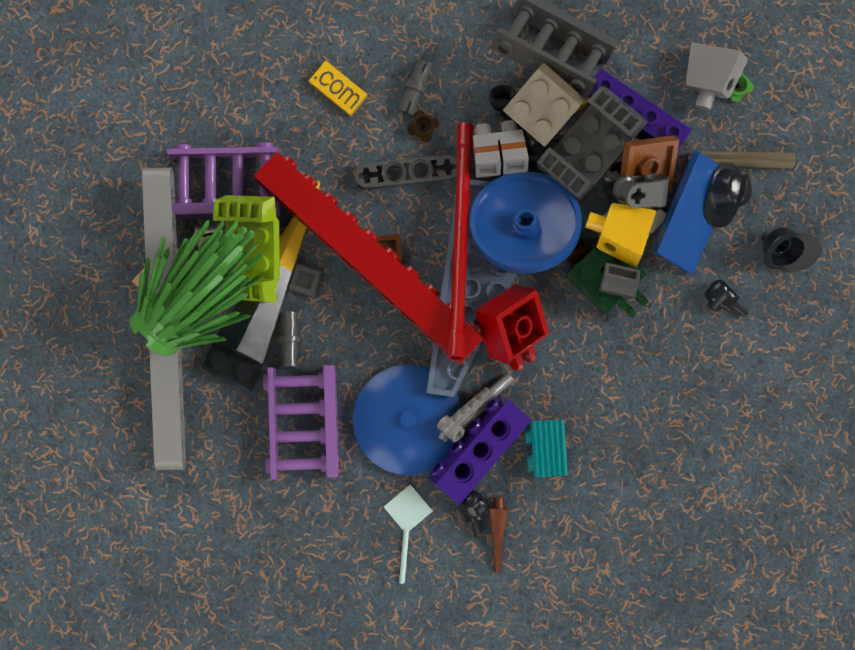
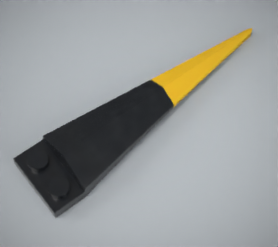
[201,180,320,391]

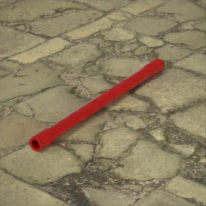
[447,122,474,361]

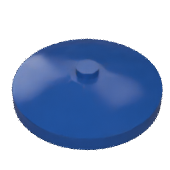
[470,172,582,273]
[353,365,462,475]

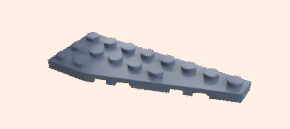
[426,179,516,398]

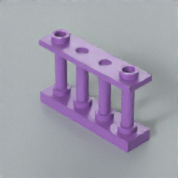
[167,143,280,218]
[263,365,339,480]

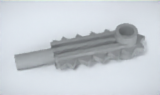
[437,373,514,442]

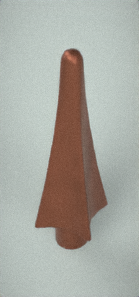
[488,496,509,573]

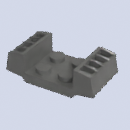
[537,86,648,203]

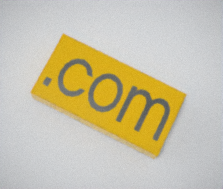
[309,60,368,117]

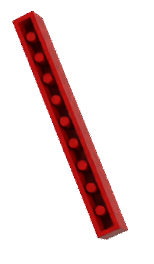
[254,152,483,367]

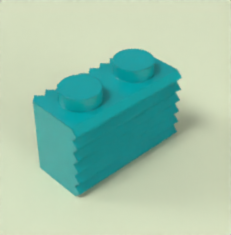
[524,420,568,477]

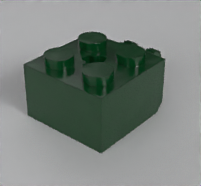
[565,247,649,319]

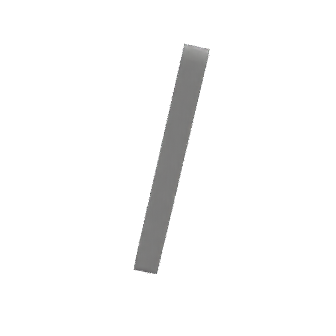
[142,167,186,471]

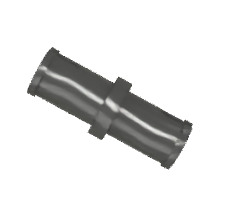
[397,59,433,116]
[278,311,300,368]

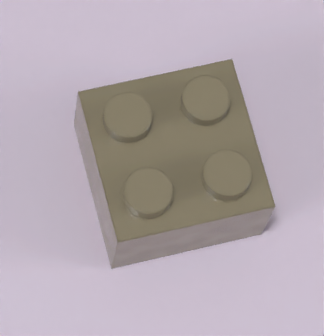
[503,63,585,147]

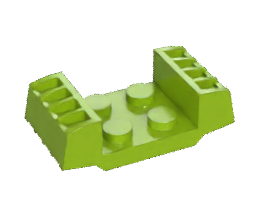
[213,195,280,303]

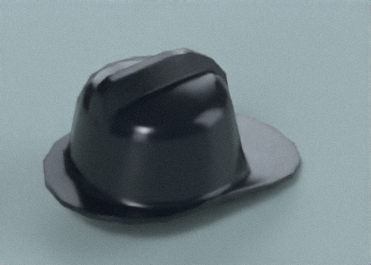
[704,163,752,228]
[761,227,822,272]

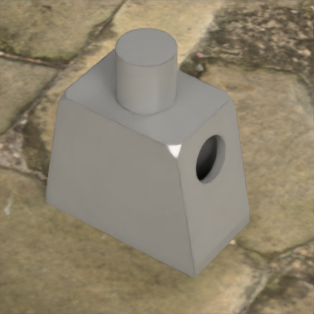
[686,42,748,111]

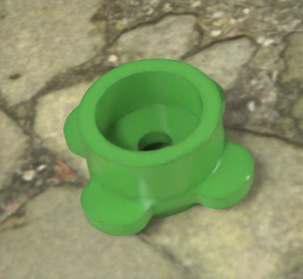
[730,72,754,102]

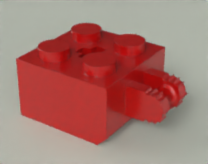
[474,284,549,372]

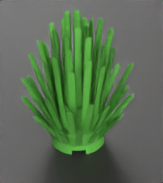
[129,220,264,357]

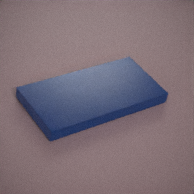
[651,151,720,274]

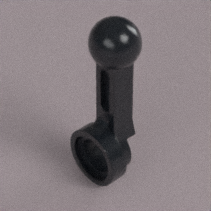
[489,85,542,150]

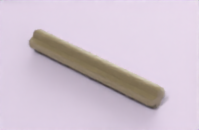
[687,151,795,168]

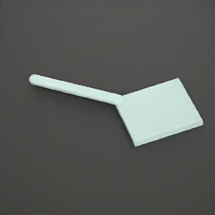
[384,484,432,584]

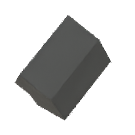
[599,263,641,299]

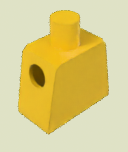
[585,203,656,268]

